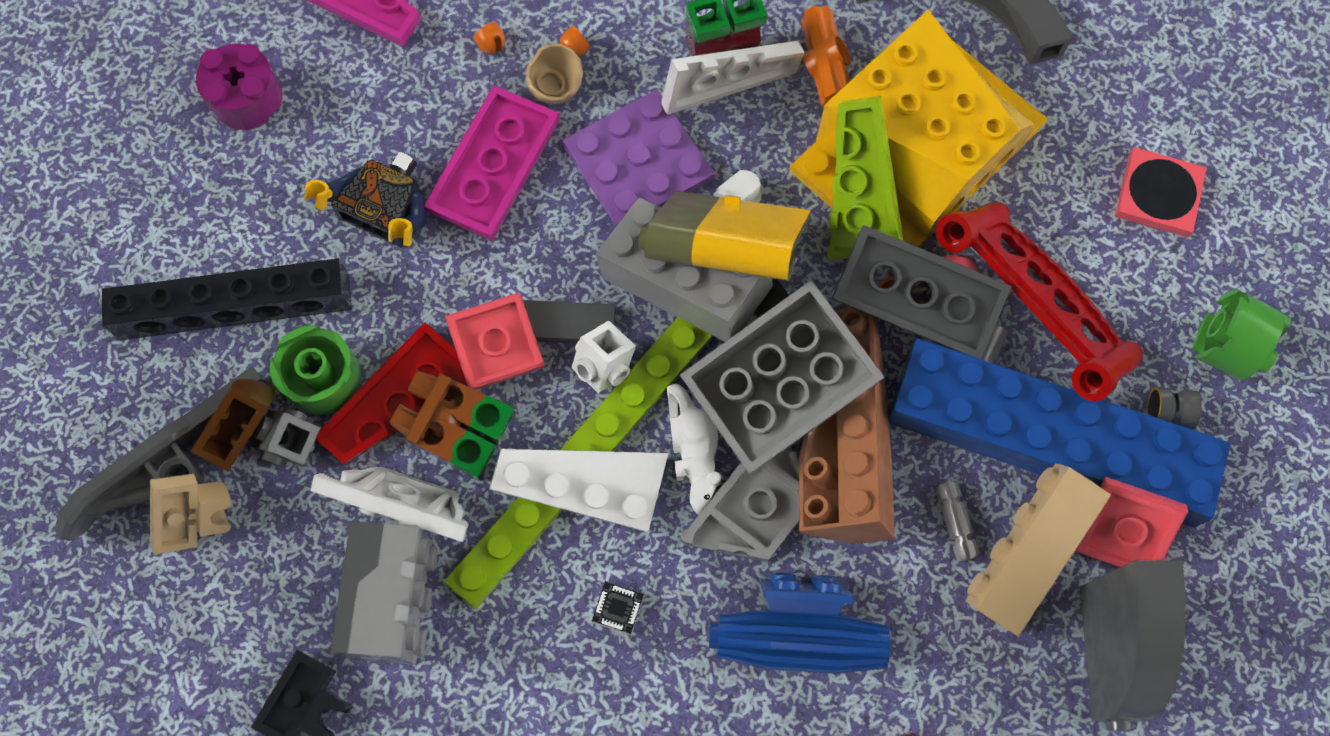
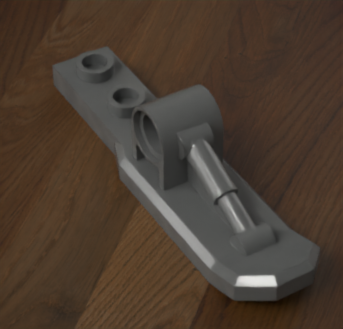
[54,366,267,541]

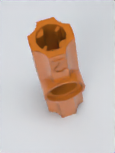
[800,5,851,108]

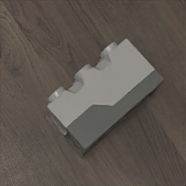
[330,521,437,665]

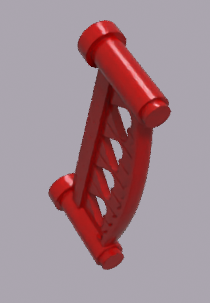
[936,201,1143,401]

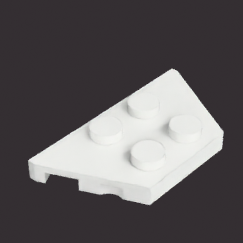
[310,467,468,542]

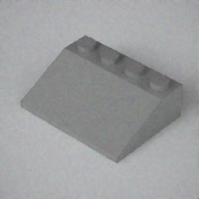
[680,280,885,474]

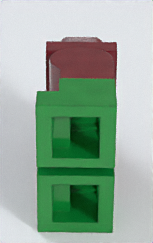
[686,0,768,56]

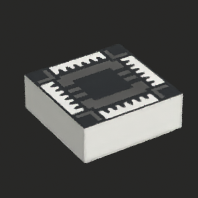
[592,582,644,636]

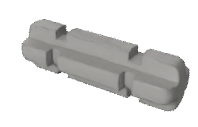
[936,481,980,561]

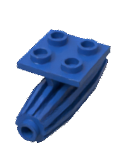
[709,572,890,674]

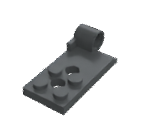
[831,225,1012,364]

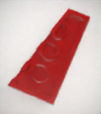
[316,322,468,465]

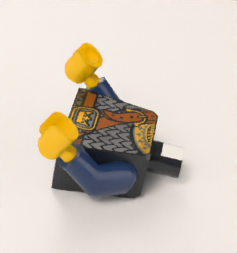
[304,152,427,248]

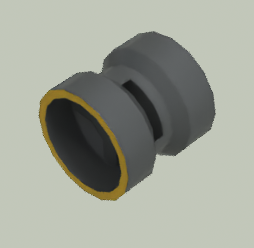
[1148,387,1202,430]

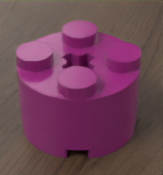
[196,43,283,130]

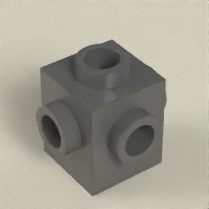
[252,407,320,468]

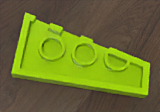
[827,95,904,259]

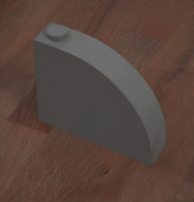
[1080,560,1186,731]

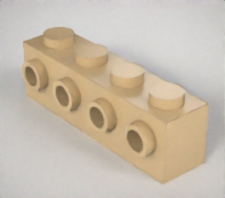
[965,463,1111,637]

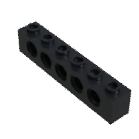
[102,258,352,340]

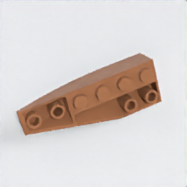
[799,307,895,544]

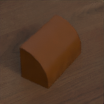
[190,379,277,471]

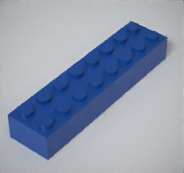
[888,338,1231,528]

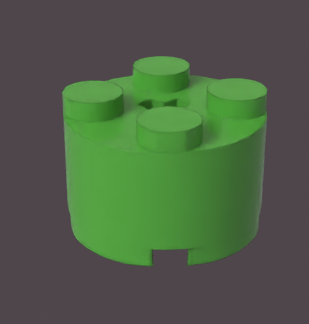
[1193,289,1291,380]
[269,325,361,416]

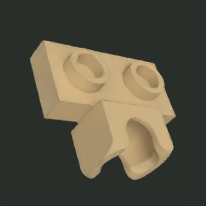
[150,474,231,555]

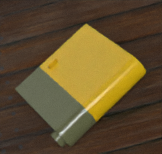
[639,191,811,281]

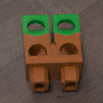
[390,371,514,481]

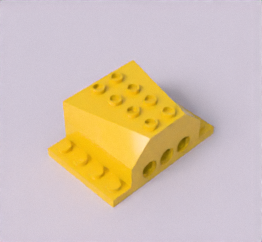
[789,9,1048,248]

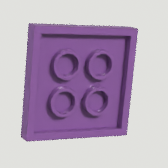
[562,89,715,226]

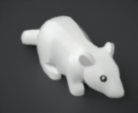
[667,384,721,514]

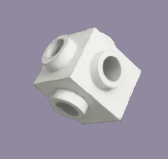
[572,321,636,393]

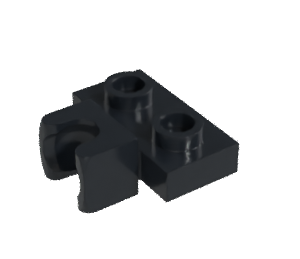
[250,650,352,736]

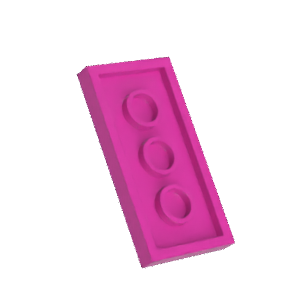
[424,85,560,242]

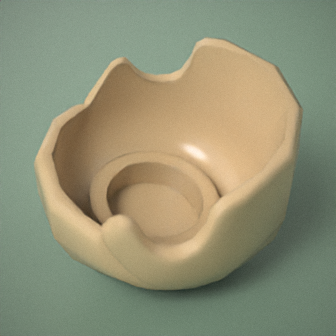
[525,44,583,105]

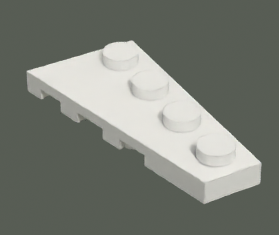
[661,41,804,115]
[489,449,668,532]

